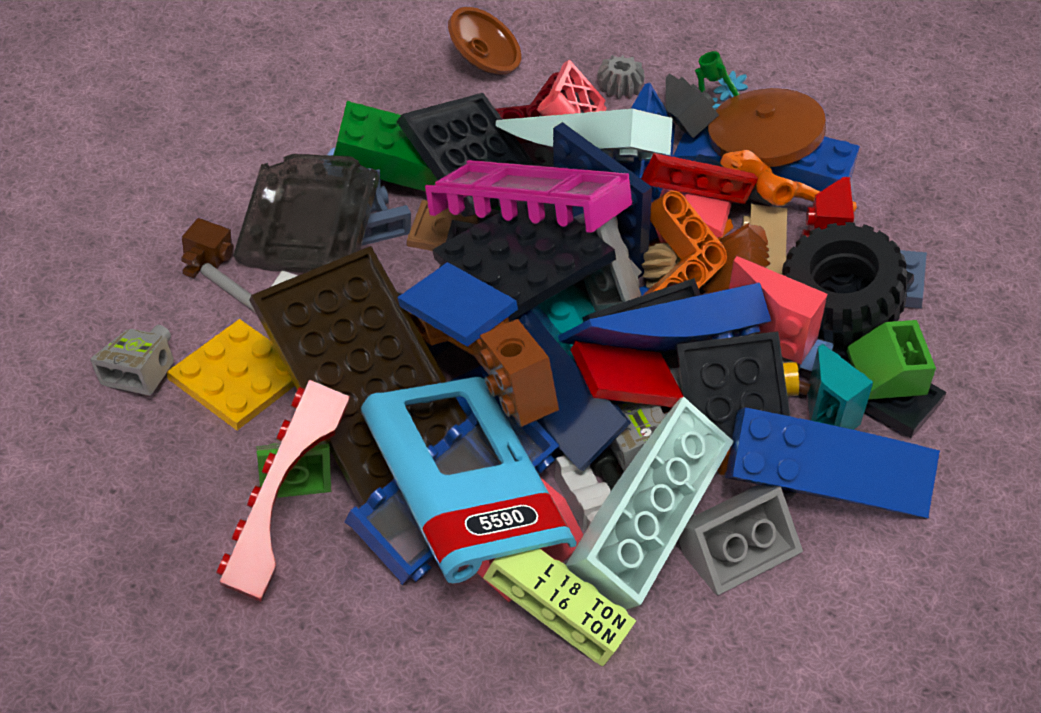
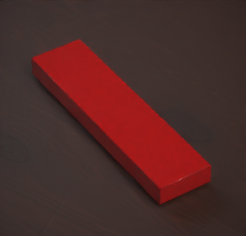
[641,153,758,204]

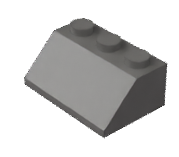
[573,213,642,311]
[678,485,803,595]

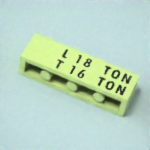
[483,548,636,666]

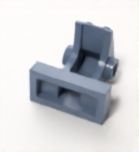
[343,168,411,248]

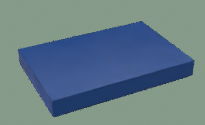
[397,262,518,347]

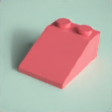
[729,256,828,364]

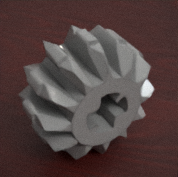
[597,55,645,99]

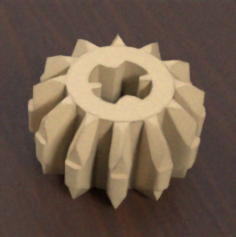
[642,243,687,289]

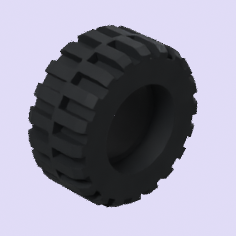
[782,222,907,345]

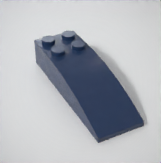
[510,305,631,472]

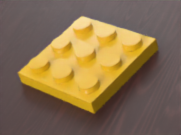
[167,319,295,431]

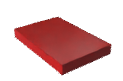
[570,341,684,407]

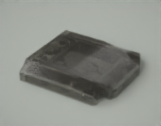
[233,154,380,273]

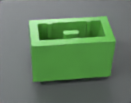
[846,320,936,399]

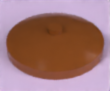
[708,88,826,167]

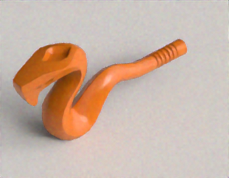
[720,150,857,212]

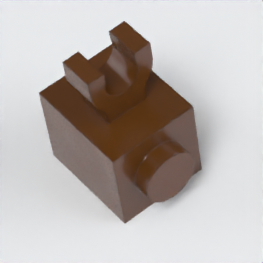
[181,218,234,278]

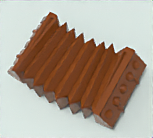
[701,223,770,295]

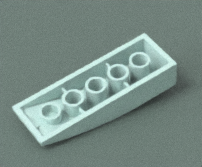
[496,109,673,163]
[566,397,734,610]

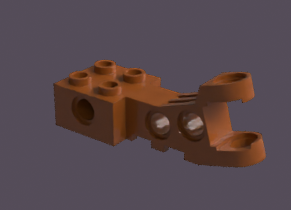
[408,312,559,427]

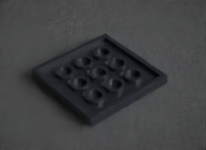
[396,93,536,218]
[432,201,616,322]

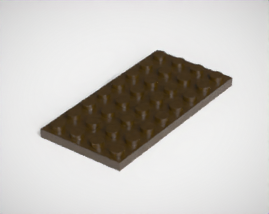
[249,246,484,539]

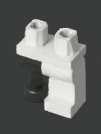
[555,449,621,531]

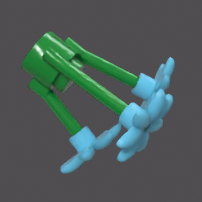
[695,51,748,110]

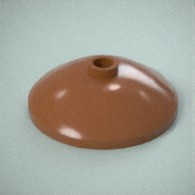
[448,7,522,75]

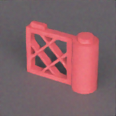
[537,60,607,116]

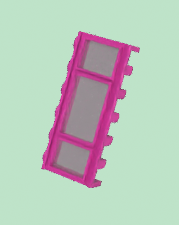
[425,160,632,232]

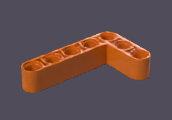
[644,191,727,295]

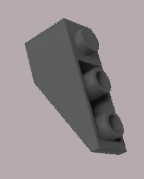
[666,74,719,138]

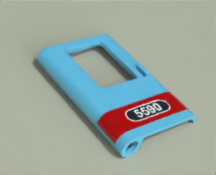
[361,377,577,584]

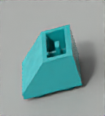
[807,344,873,430]

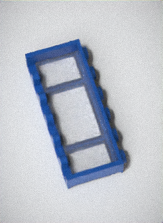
[344,395,560,585]

